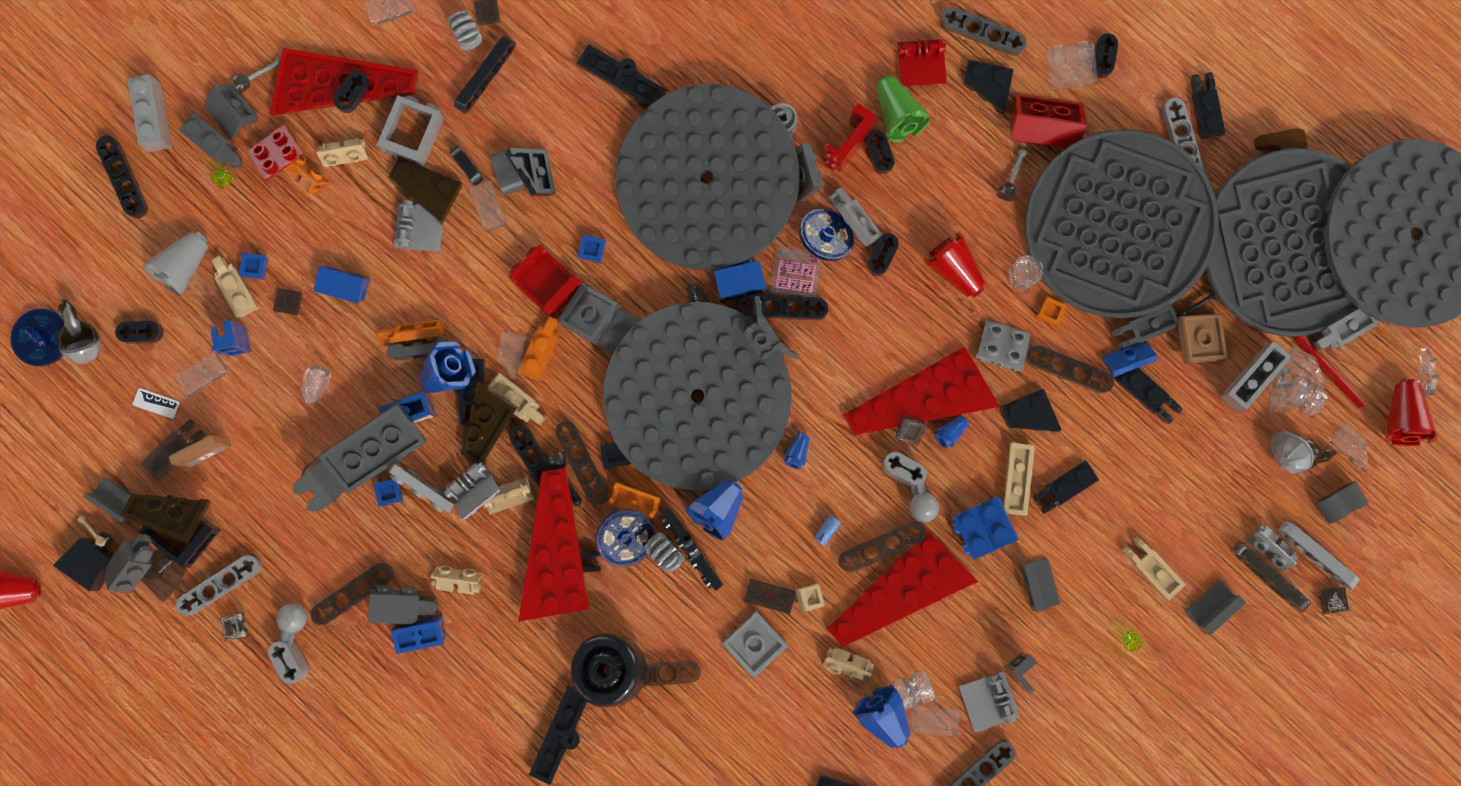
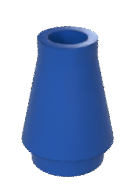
[934,415,969,449]
[783,433,810,470]

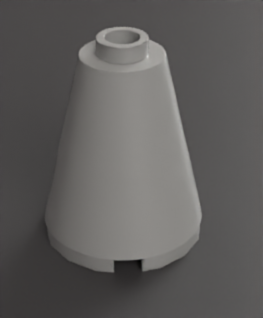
[143,232,209,296]

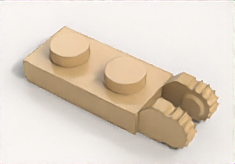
[1122,537,1186,601]

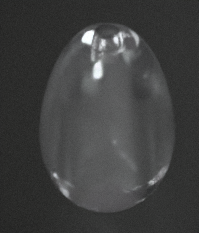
[300,365,331,404]

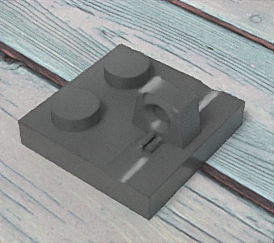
[796,142,823,203]
[558,283,621,345]

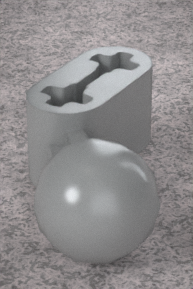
[881,452,939,523]
[268,603,309,684]

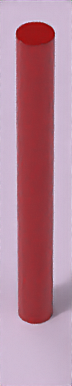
[1293,335,1366,409]

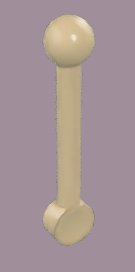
[78,515,106,547]

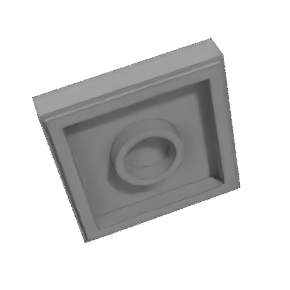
[721,611,788,679]

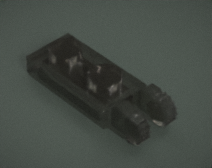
[140,419,205,481]

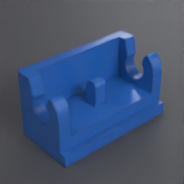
[313,266,371,304]
[211,320,251,357]
[391,615,446,654]

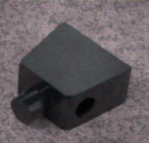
[53,531,114,591]

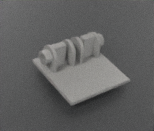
[394,200,443,252]
[975,320,1031,372]
[444,462,500,521]
[959,671,1020,733]

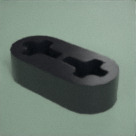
[1092,33,1118,78]
[334,71,370,113]
[865,130,895,174]
[449,145,484,186]
[867,233,899,276]
[115,321,164,344]

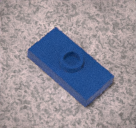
[1102,341,1157,377]

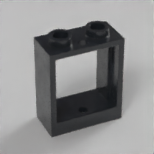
[138,495,221,568]

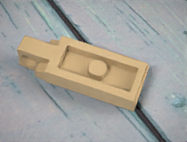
[211,255,259,319]
[488,373,546,426]

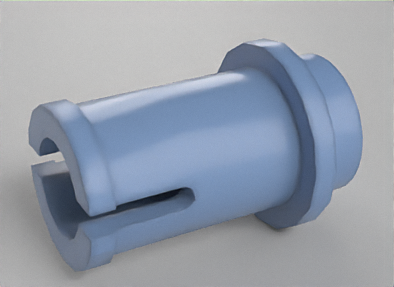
[813,515,841,546]

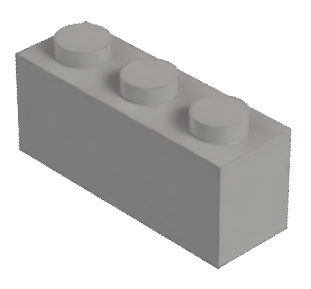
[127,74,172,152]
[1220,341,1292,413]

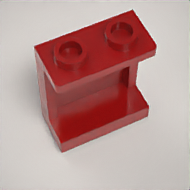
[822,103,877,172]
[508,244,582,317]

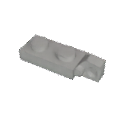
[829,187,882,247]
[1312,309,1379,351]

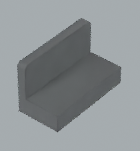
[205,83,258,139]
[83,477,132,523]
[1020,558,1060,612]
[1185,581,1246,635]
[1004,652,1037,694]

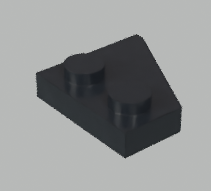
[963,60,1014,114]
[505,148,555,196]
[1000,389,1061,432]

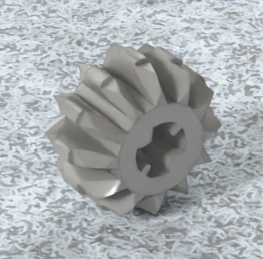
[447,10,482,51]
[645,533,685,573]

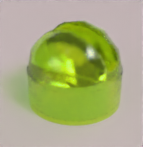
[211,169,232,189]
[1122,630,1143,651]

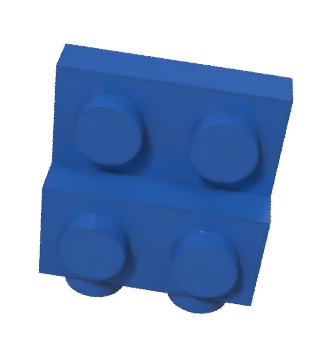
[952,496,1019,560]

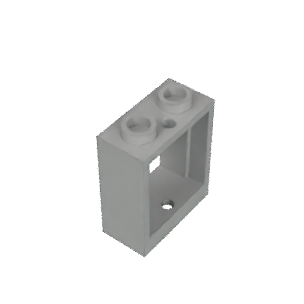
[376,95,445,167]

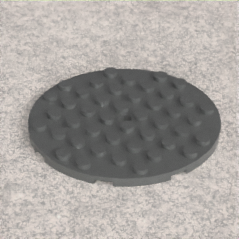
[616,84,800,270]
[1324,140,1461,328]
[603,302,791,490]

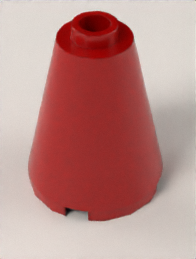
[923,231,985,298]
[1385,379,1437,446]
[0,571,41,609]

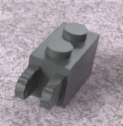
[368,586,438,624]

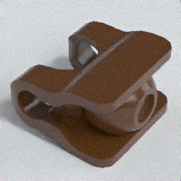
[1254,128,1308,152]

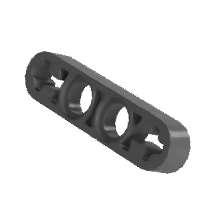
[940,7,1026,56]
[948,741,1016,786]

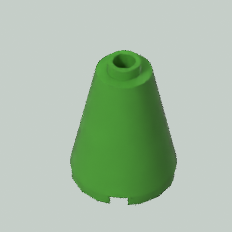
[876,76,930,142]

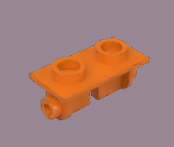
[283,155,329,195]

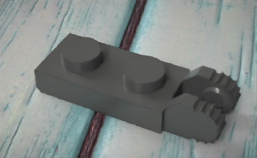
[1111,304,1178,350]
[386,338,451,361]

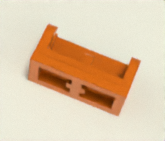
[609,482,662,521]

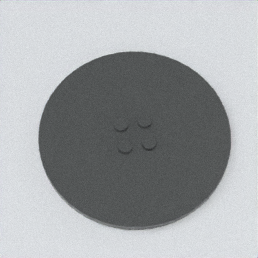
[1025,130,1219,318]
[1205,148,1358,337]

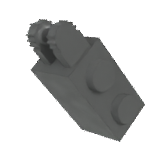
[179,113,243,169]
[104,534,153,593]

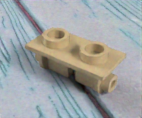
[316,138,369,167]
[484,477,535,514]
[430,566,483,595]
[822,647,874,683]

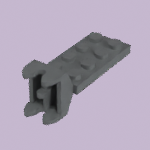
[293,402,427,511]

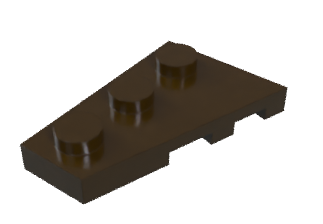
[389,157,462,225]
[461,382,518,464]
[120,494,211,545]

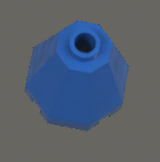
[419,342,476,393]
[685,481,744,541]
[852,685,911,748]

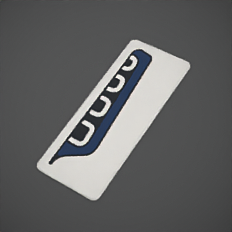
[133,388,180,419]

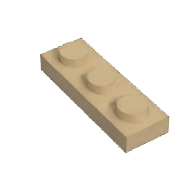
[1003,443,1035,516]

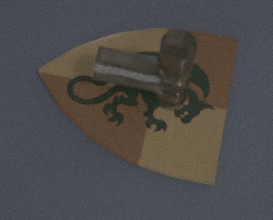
[141,546,186,602]

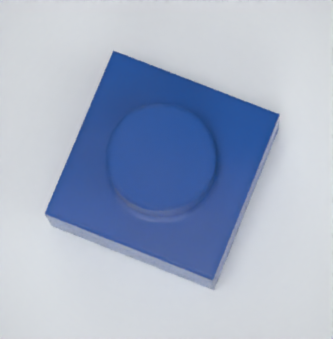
[578,235,606,264]
[239,253,268,280]
[373,479,404,507]

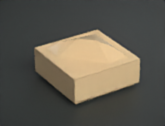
[795,583,825,613]

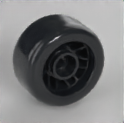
[571,633,647,707]

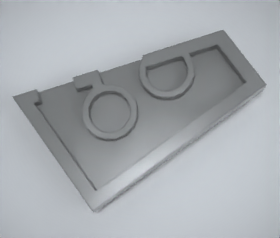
[389,460,454,513]

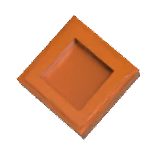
[1035,296,1068,327]

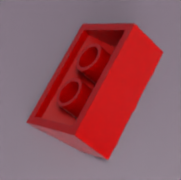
[1010,93,1087,149]

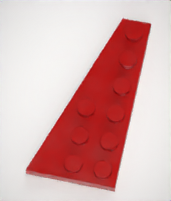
[269,48,419,116]
[843,346,1000,436]
[518,468,590,622]
[827,530,978,647]

